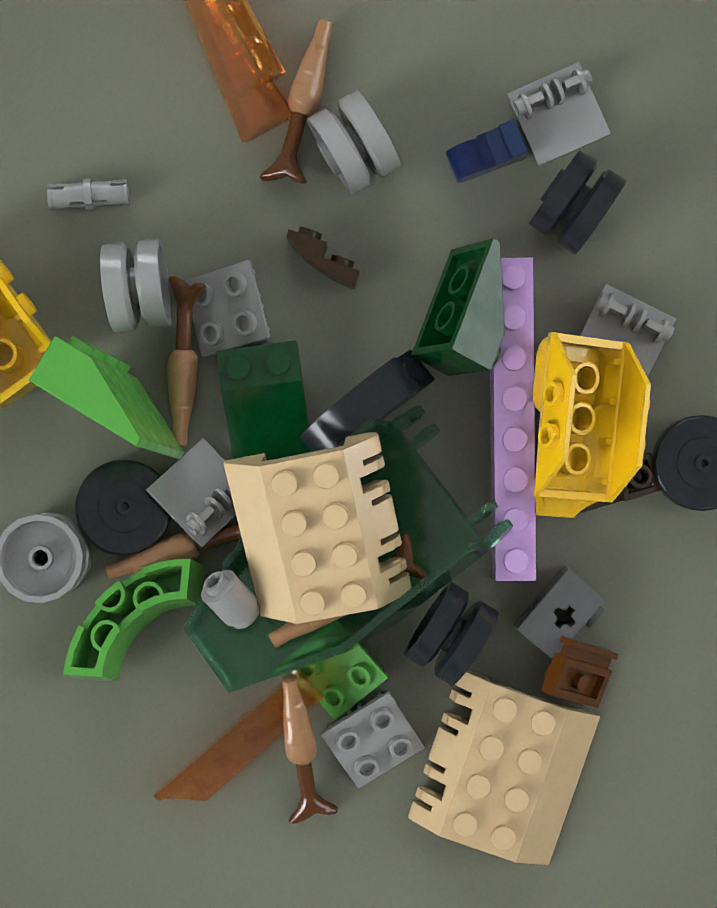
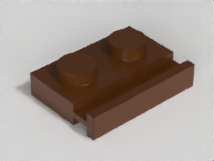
[541,636,619,708]

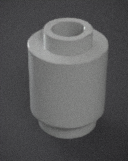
[201,570,260,629]

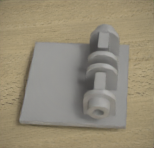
[507,62,611,167]
[185,260,271,358]
[580,284,676,377]
[146,438,236,548]
[320,690,425,789]

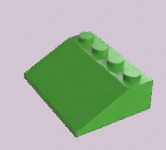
[28,336,184,459]

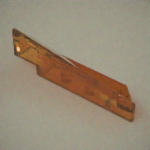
[185,0,292,142]
[153,667,324,801]

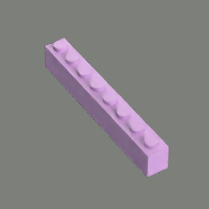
[490,257,536,581]

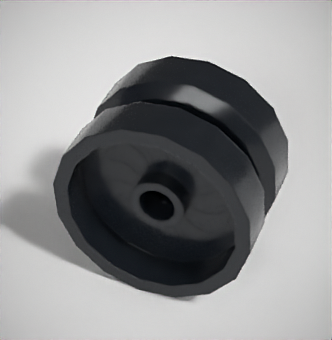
[529,149,626,255]
[404,581,499,686]

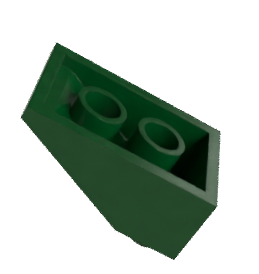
[411,238,505,376]
[216,340,311,461]

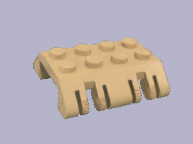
[223,432,412,624]
[408,670,600,865]

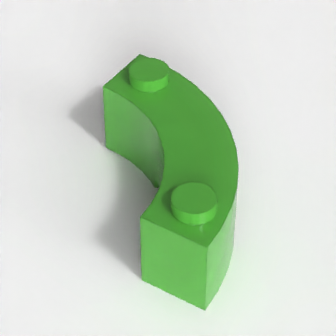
[63,559,205,681]

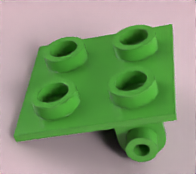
[283,620,389,720]

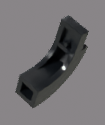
[300,349,435,452]

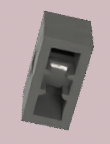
[514,566,606,659]

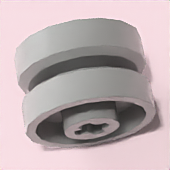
[307,89,401,196]
[100,238,172,333]
[0,512,93,603]

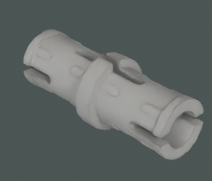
[47,178,130,210]

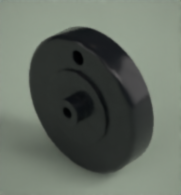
[652,415,717,511]
[75,460,171,556]

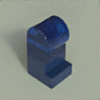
[446,119,528,183]

